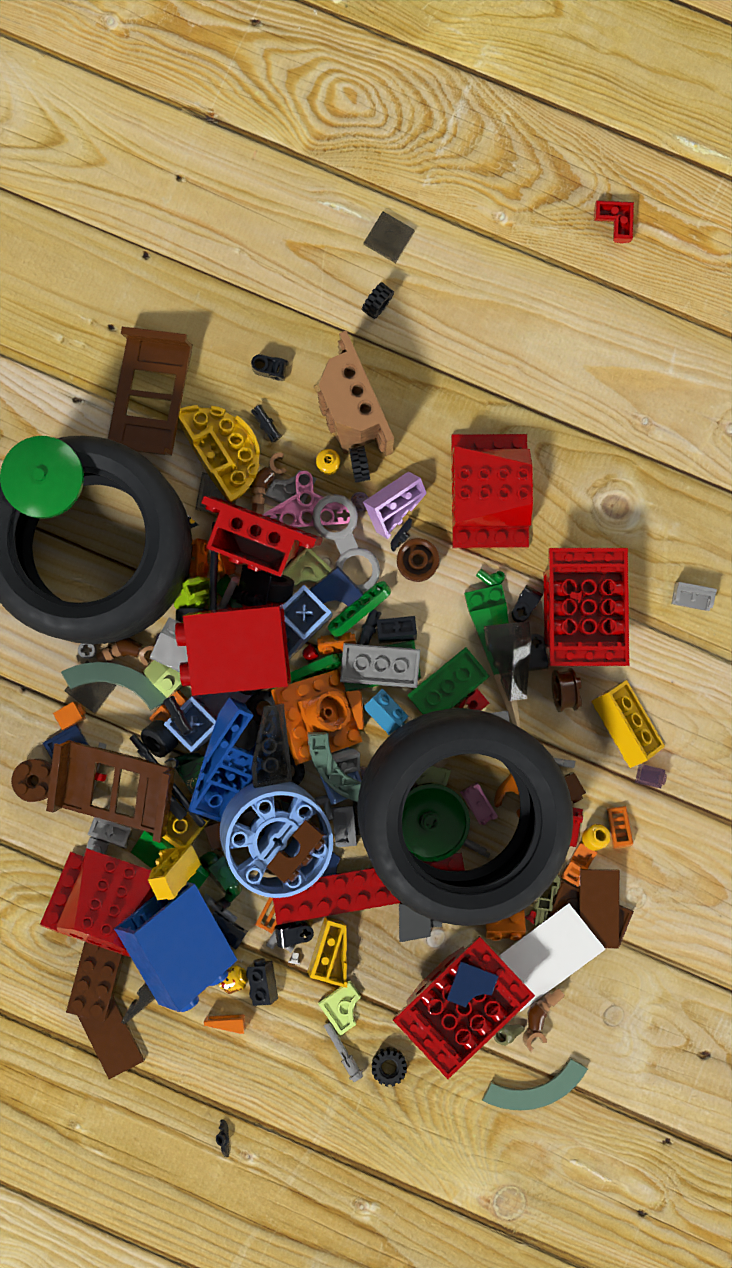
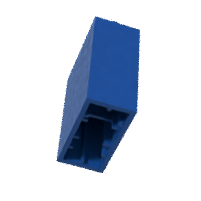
[114,882,237,1012]

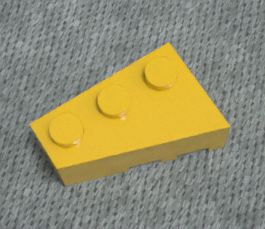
[148,844,201,900]
[307,916,347,988]

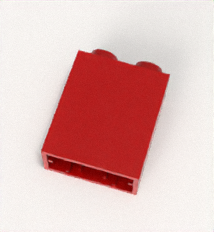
[175,603,291,696]

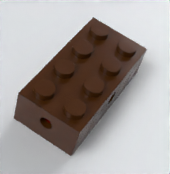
[66,942,125,1022]

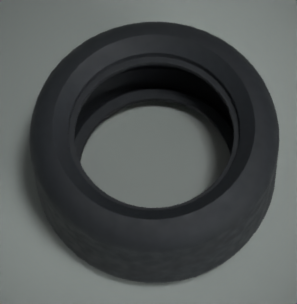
[0,436,192,644]
[357,708,573,926]

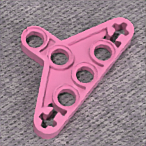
[263,471,350,527]

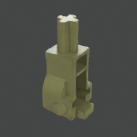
[533,875,561,926]

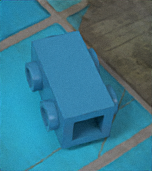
[363,689,409,735]

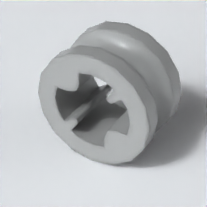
[78,643,97,659]

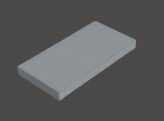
[340,643,420,688]

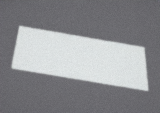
[499,904,605,1012]

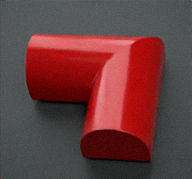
[594,200,634,244]

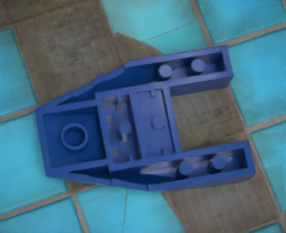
[189,697,289,822]

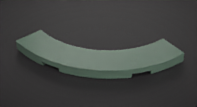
[61,662,167,711]
[308,732,361,802]
[482,1058,588,1110]

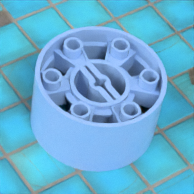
[220,779,333,898]

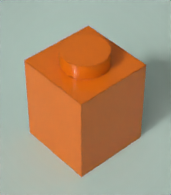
[53,702,86,730]

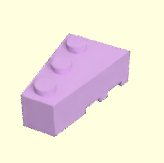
[363,471,427,539]

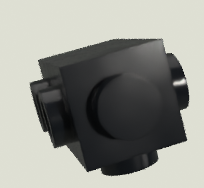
[246,958,278,1006]

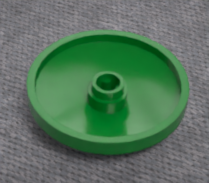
[0,436,84,518]
[402,783,470,862]

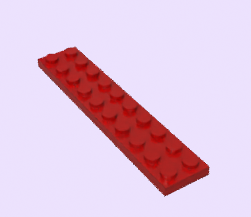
[273,852,465,925]

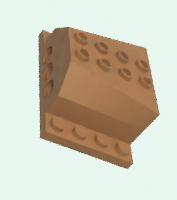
[314,330,394,456]

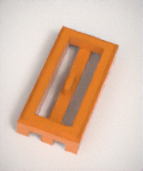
[255,897,277,934]

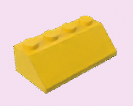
[591,680,665,768]

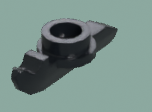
[390,518,413,552]
[216,1119,229,1157]

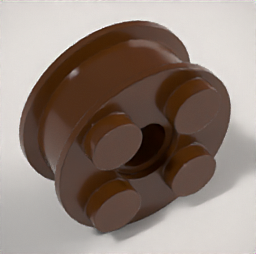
[397,538,439,582]
[551,668,582,712]
[11,759,52,802]

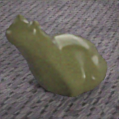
[493,1024,525,1046]

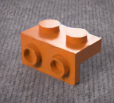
[485,909,526,941]

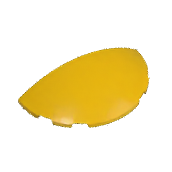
[178,405,260,503]

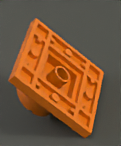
[271,669,363,765]

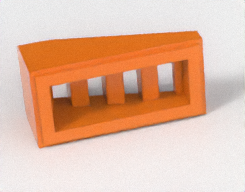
[346,691,364,730]
[607,806,633,849]
[204,1014,245,1034]

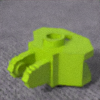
[174,577,218,609]

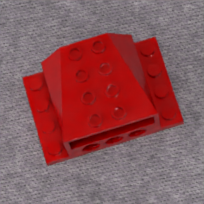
[451,434,533,549]
[202,496,323,577]
[543,548,630,666]
[40,848,155,958]
[393,936,535,1079]

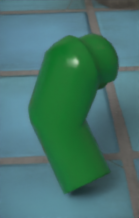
[476,568,505,586]

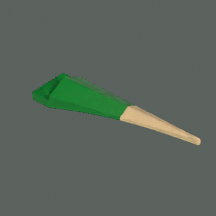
[464,584,520,727]

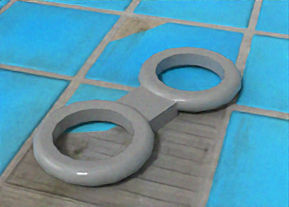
[312,494,380,592]

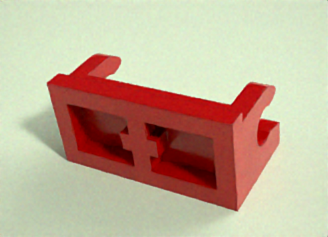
[459,688,490,711]

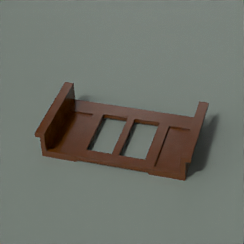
[108,326,193,456]
[46,740,175,843]

